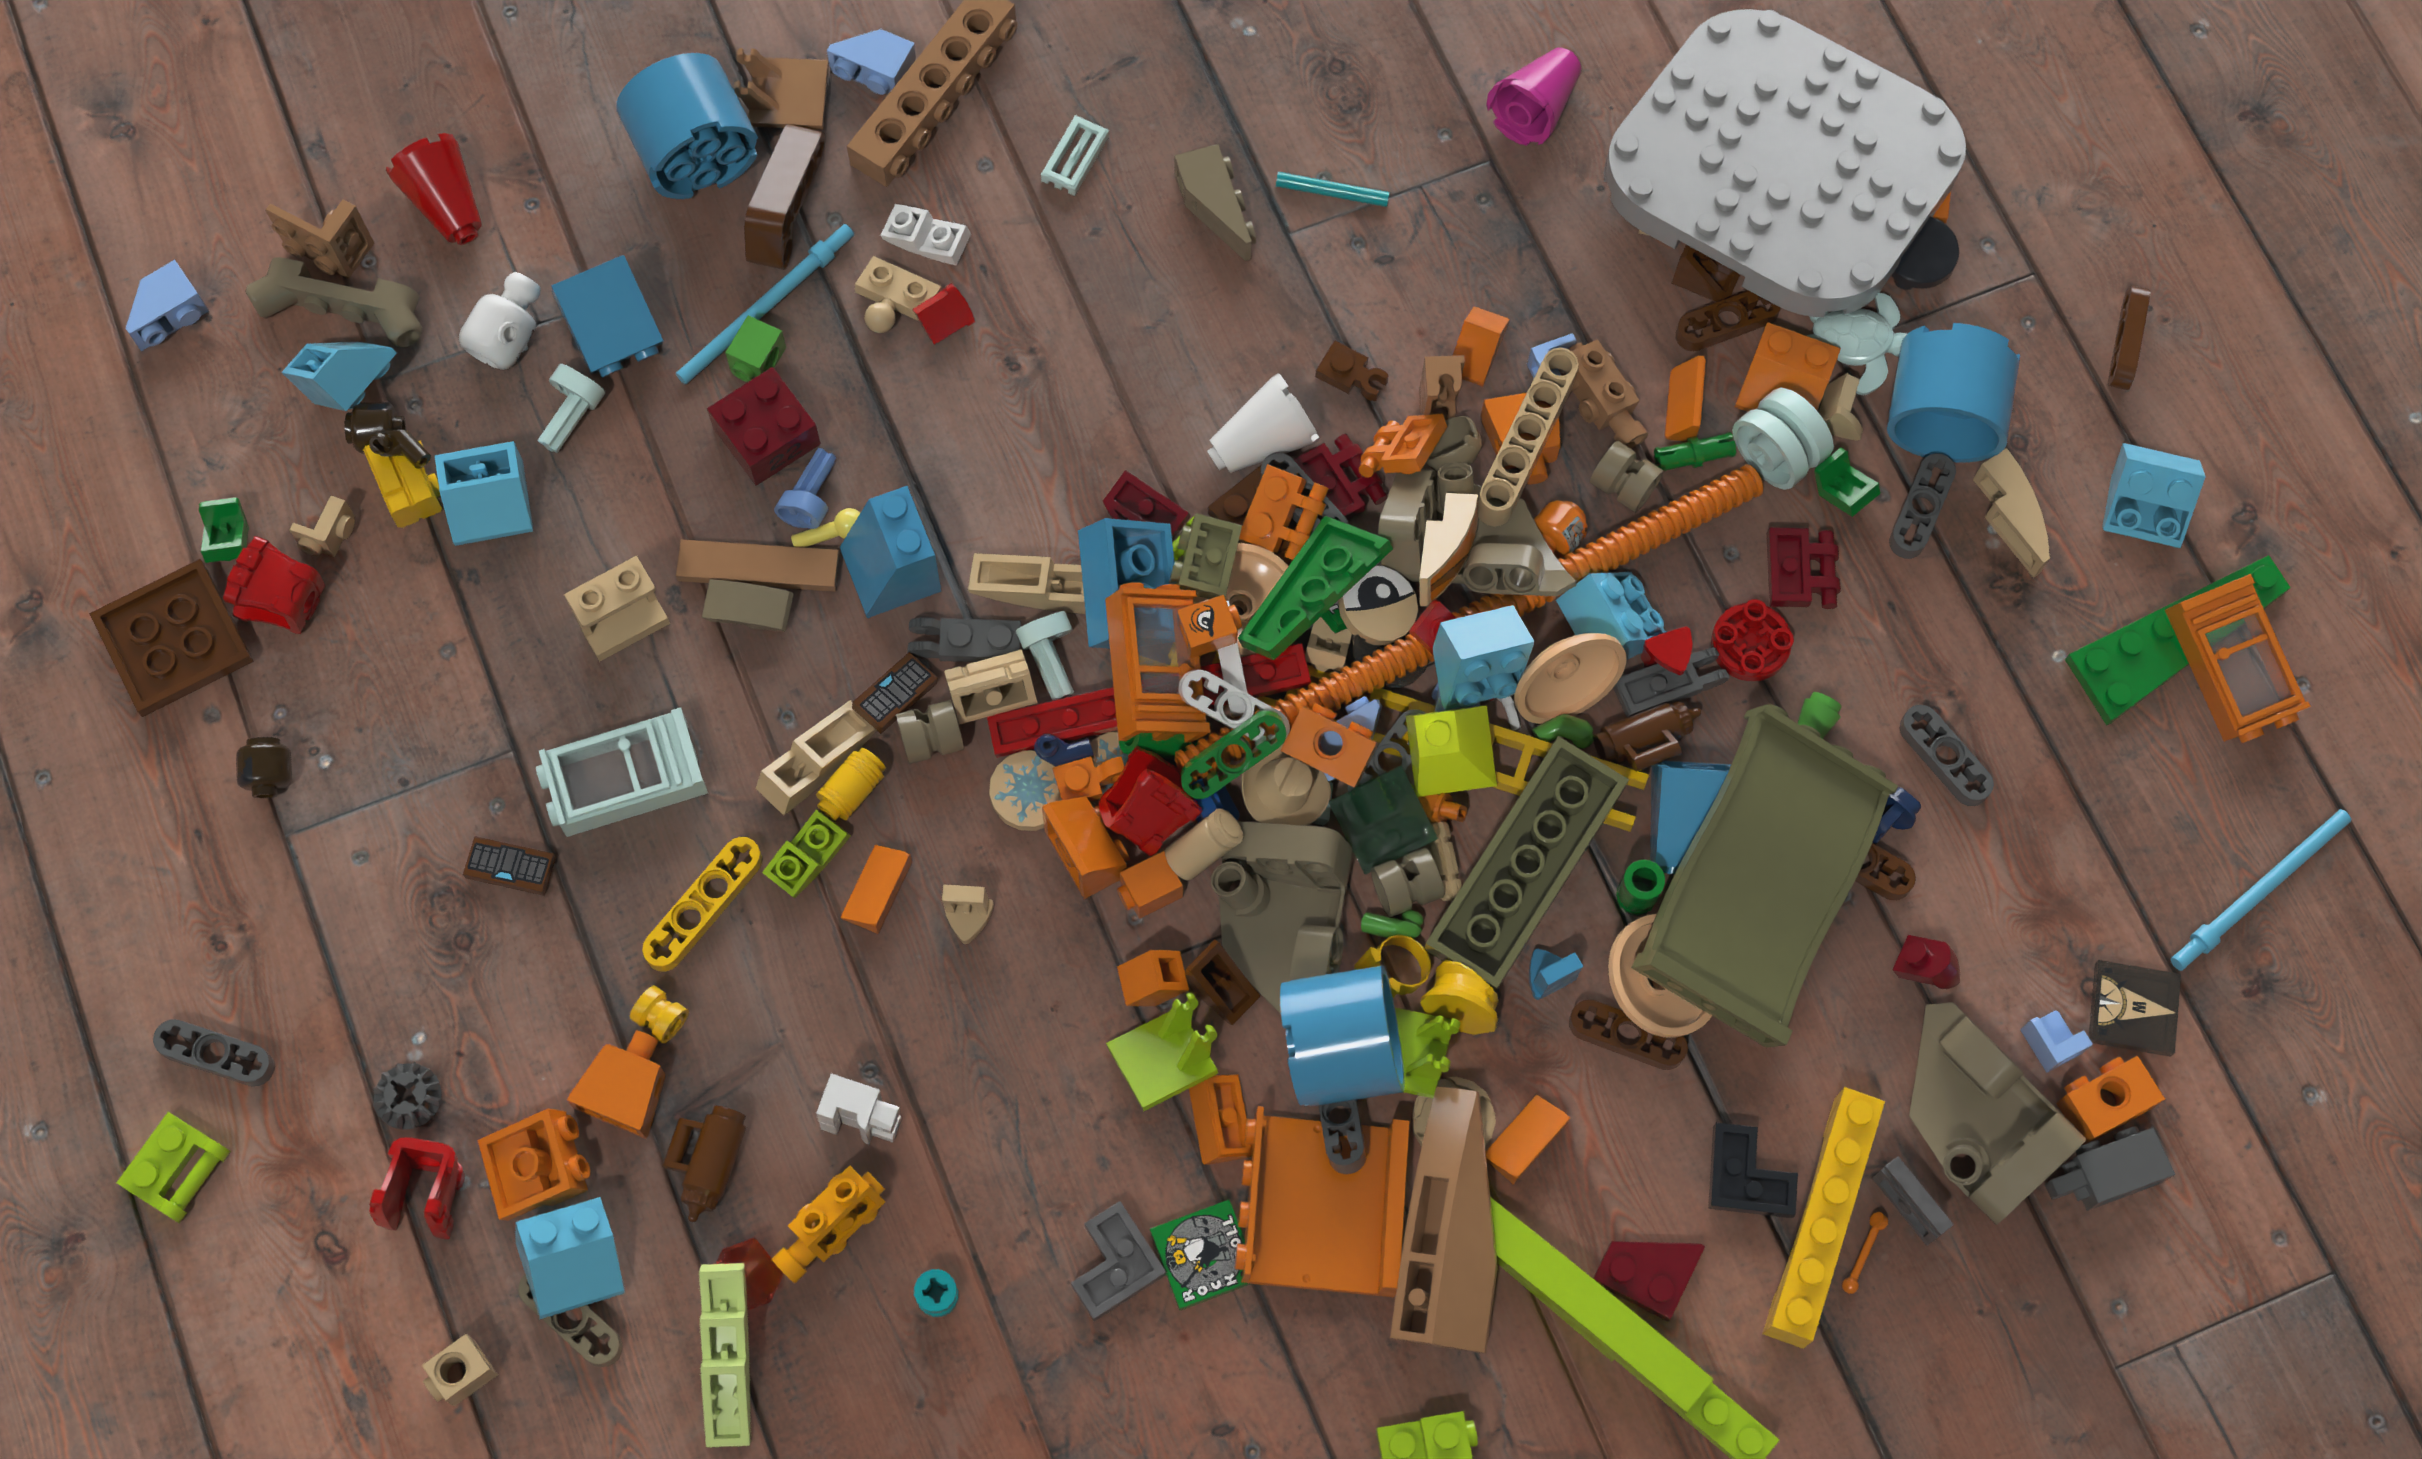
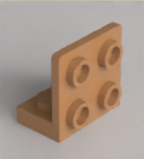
[265,199,374,279]

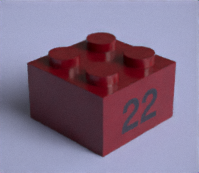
[707,367,821,486]

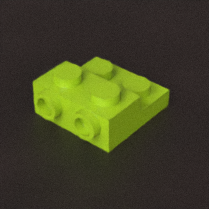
[1376,1411,1478,1459]

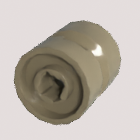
[1589,440,1664,513]
[896,700,964,764]
[1371,848,1444,917]

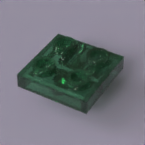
[1329,764,1439,875]

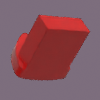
[912,283,975,345]
[1641,626,1692,675]

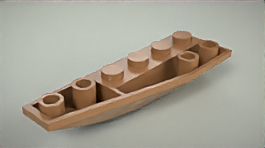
[1390,1086,1498,1354]

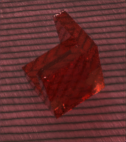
[715,1237,783,1311]

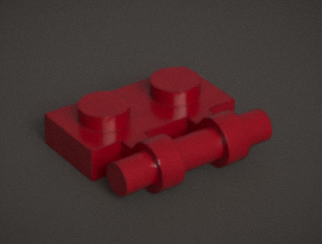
[1293,434,1388,520]
[1766,527,1841,609]

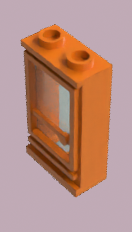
[2165,574,2311,744]
[1105,582,1210,743]

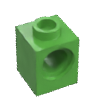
[725,315,786,382]

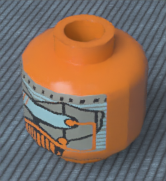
[1534,500,1588,559]

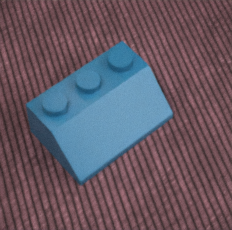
[1078,518,1175,649]

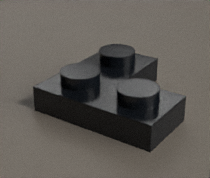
[1708,1123,1798,1218]

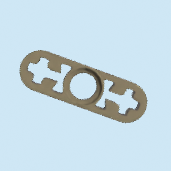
[518,1274,623,1367]

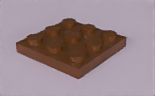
[89,559,254,717]

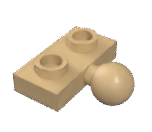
[855,256,941,333]

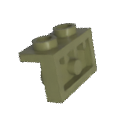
[1169,513,1242,599]

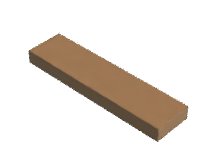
[676,540,840,592]

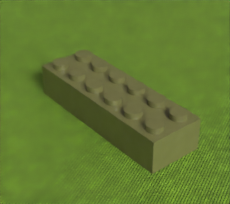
[1425,736,1629,992]

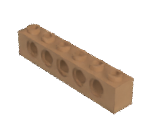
[847,0,1018,187]

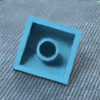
[515,1197,624,1319]

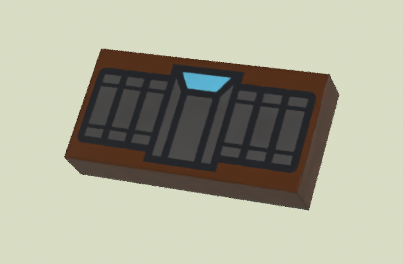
[852,652,938,734]
[463,836,556,896]

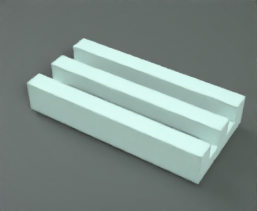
[1041,115,1109,196]

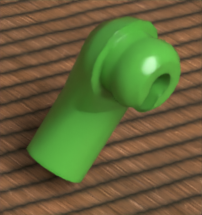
[1532,714,1594,749]
[1361,910,1424,939]

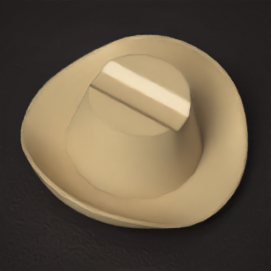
[1241,743,1331,826]

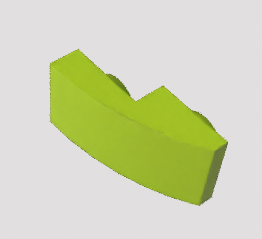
[762,809,851,898]

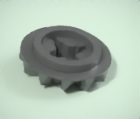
[373,1062,442,1130]

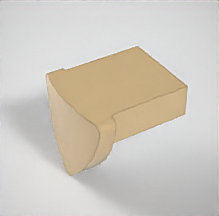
[1818,373,1863,440]
[942,885,994,944]

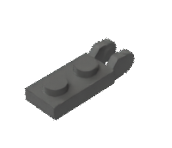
[907,618,1021,662]
[1613,647,1730,718]

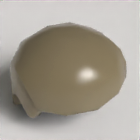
[1426,416,1482,472]

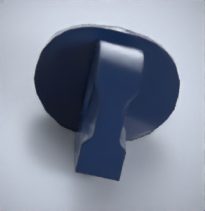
[1872,787,1921,845]

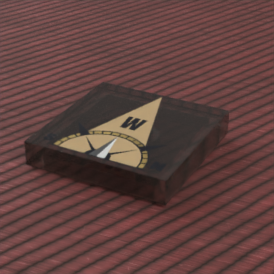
[2089,960,2181,1057]

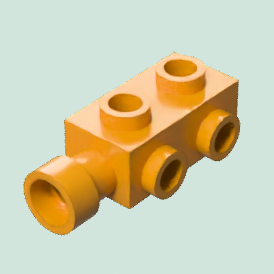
[771,1165,885,1284]

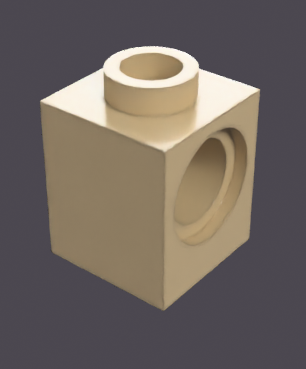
[422,1334,498,1406]

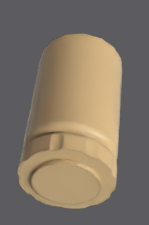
[1165,808,1243,881]

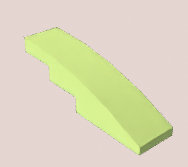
[699,1263,751,1447]

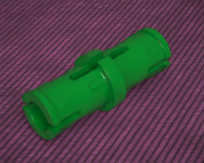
[1654,432,1736,471]

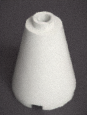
[1207,373,1320,473]

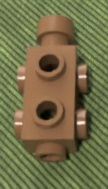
[1558,339,1648,449]

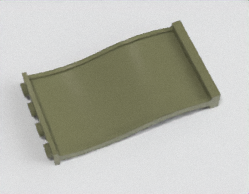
[1631,704,1898,1048]

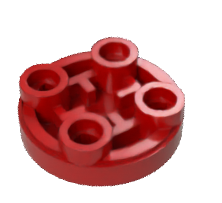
[1711,599,1794,681]

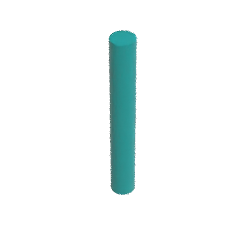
[1276,171,1390,207]

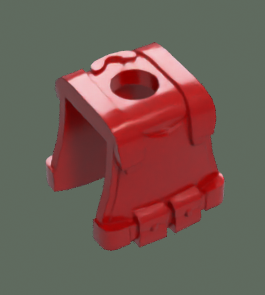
[223,536,325,634]
[1099,746,1202,856]
[369,1137,465,1239]

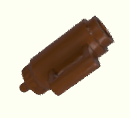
[1593,701,1701,772]
[662,1106,746,1222]

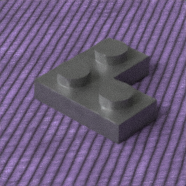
[1071,1201,1166,1322]

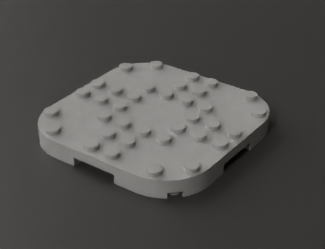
[1604,9,1966,317]

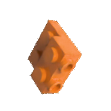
[477,1108,590,1221]

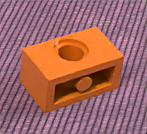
[1280,703,1379,788]
[2056,1056,2165,1145]

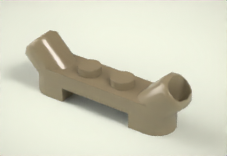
[245,257,423,348]

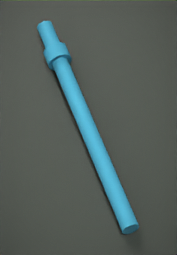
[675,224,854,385]
[2170,809,2352,971]

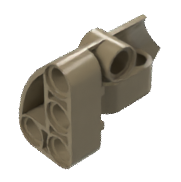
[1378,462,1576,596]
[1909,1002,2086,1225]

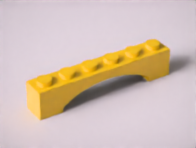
[1762,1087,1885,1349]

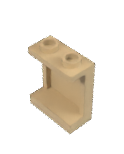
[564,555,670,662]

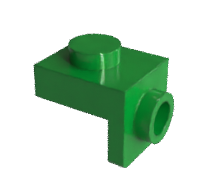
[1814,448,1880,517]
[199,497,249,563]

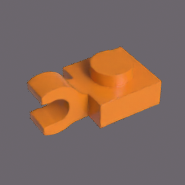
[1052,756,1125,802]

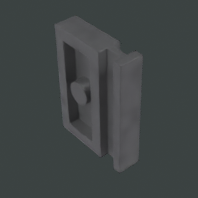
[1872,1156,1954,1246]

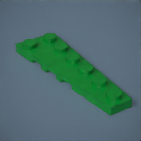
[2065,555,2291,726]

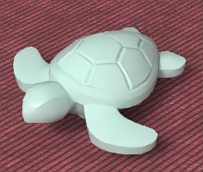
[1807,293,1908,395]

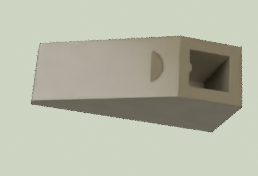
[1174,144,1256,261]

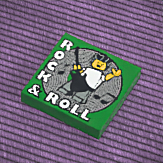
[1150,1199,1251,1311]

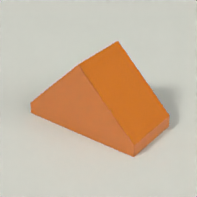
[1453,306,1510,387]

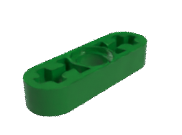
[1181,710,1286,799]

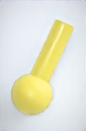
[791,508,860,548]

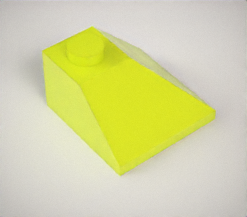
[1406,705,1497,797]

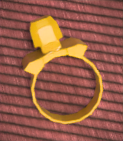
[1354,935,1431,998]

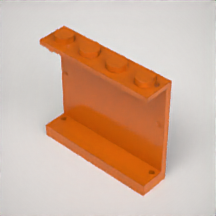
[1235,1106,1409,1297]

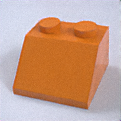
[1735,322,1841,412]
[1042,796,1130,899]

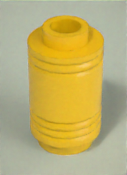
[816,748,886,821]

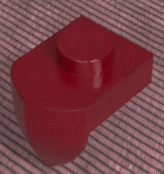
[1893,935,1960,990]

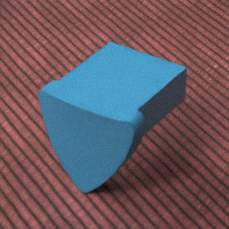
[1528,949,1583,1000]

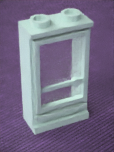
[536,707,708,837]

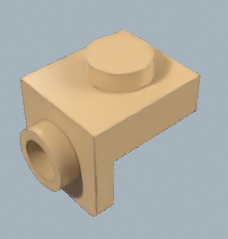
[289,496,355,557]
[1305,617,1352,672]

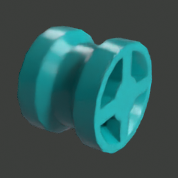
[914,1269,959,1317]

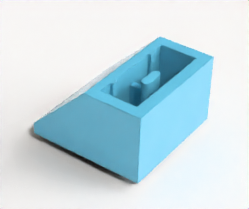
[281,342,397,411]
[435,441,534,546]
[2102,443,2206,548]
[1556,572,1666,659]
[1433,605,1534,710]

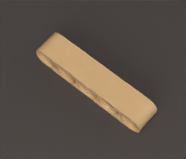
[1478,348,1579,527]

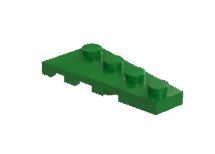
[1238,516,1393,660]

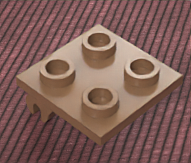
[733,48,829,129]

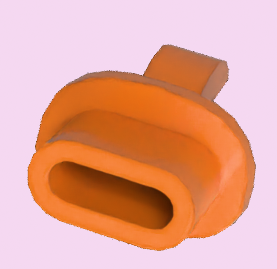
[1400,789,1467,823]

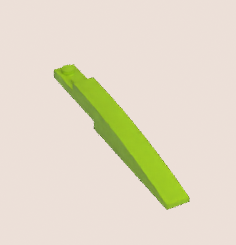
[1490,1197,1780,1459]

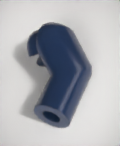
[1034,734,1094,767]

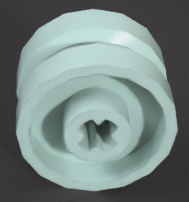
[1732,387,1834,490]

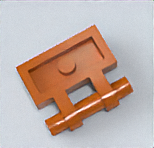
[1359,414,1447,477]
[1239,464,1329,560]

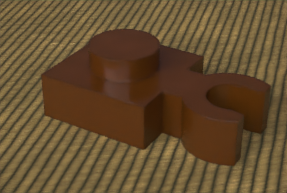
[1315,340,1389,401]

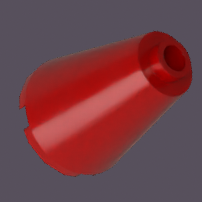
[386,133,482,245]

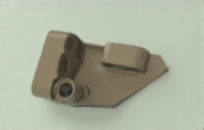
[1211,821,1353,1014]

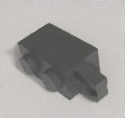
[2045,1126,2175,1211]

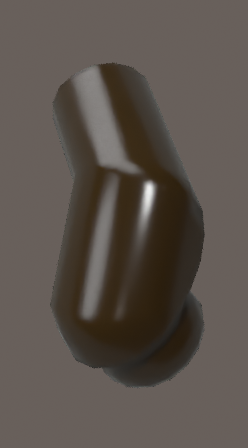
[369,430,431,469]

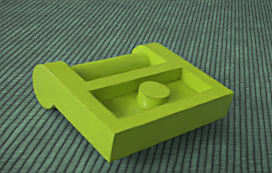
[116,1112,231,1224]

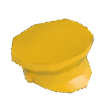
[1420,960,1499,1035]

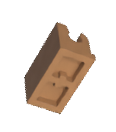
[1419,355,1465,420]

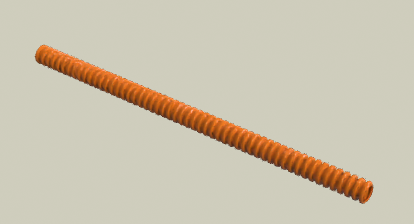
[1175,464,1763,784]

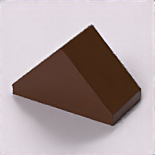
[1671,245,1741,302]
[1186,940,1261,1026]

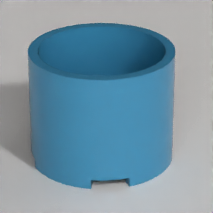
[616,53,758,199]
[1887,323,2020,463]
[1280,966,1405,1107]

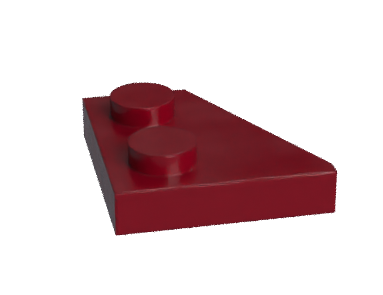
[1103,470,1190,541]
[1593,1241,1706,1322]

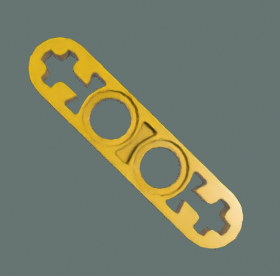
[642,837,762,972]

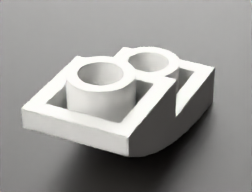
[881,204,971,265]

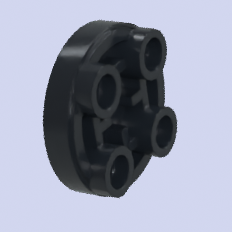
[1891,217,1959,290]

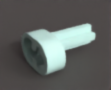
[538,364,605,453]
[1016,611,1074,701]

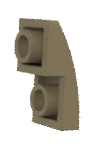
[702,579,794,632]

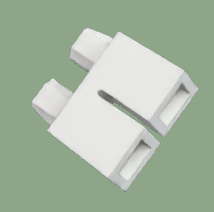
[816,1073,902,1145]

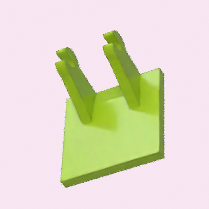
[1106,993,1219,1111]
[1395,1008,1461,1099]

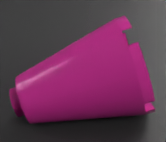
[1486,48,1581,146]

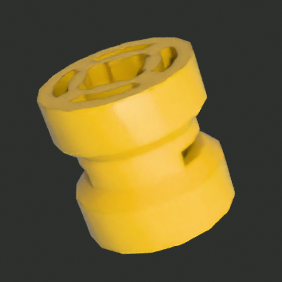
[629,985,689,1043]

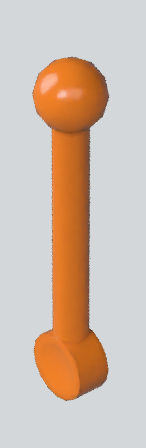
[1842,1212,1888,1294]

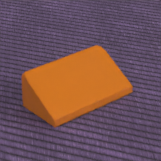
[1665,355,1706,442]
[841,845,912,934]
[1189,1075,1252,1165]
[1485,1095,1571,1185]

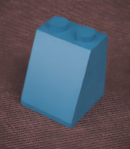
[551,255,663,377]
[840,486,941,618]
[1650,761,1731,874]

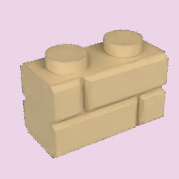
[944,650,1037,725]

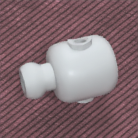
[459,272,541,370]

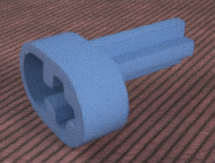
[774,448,836,529]

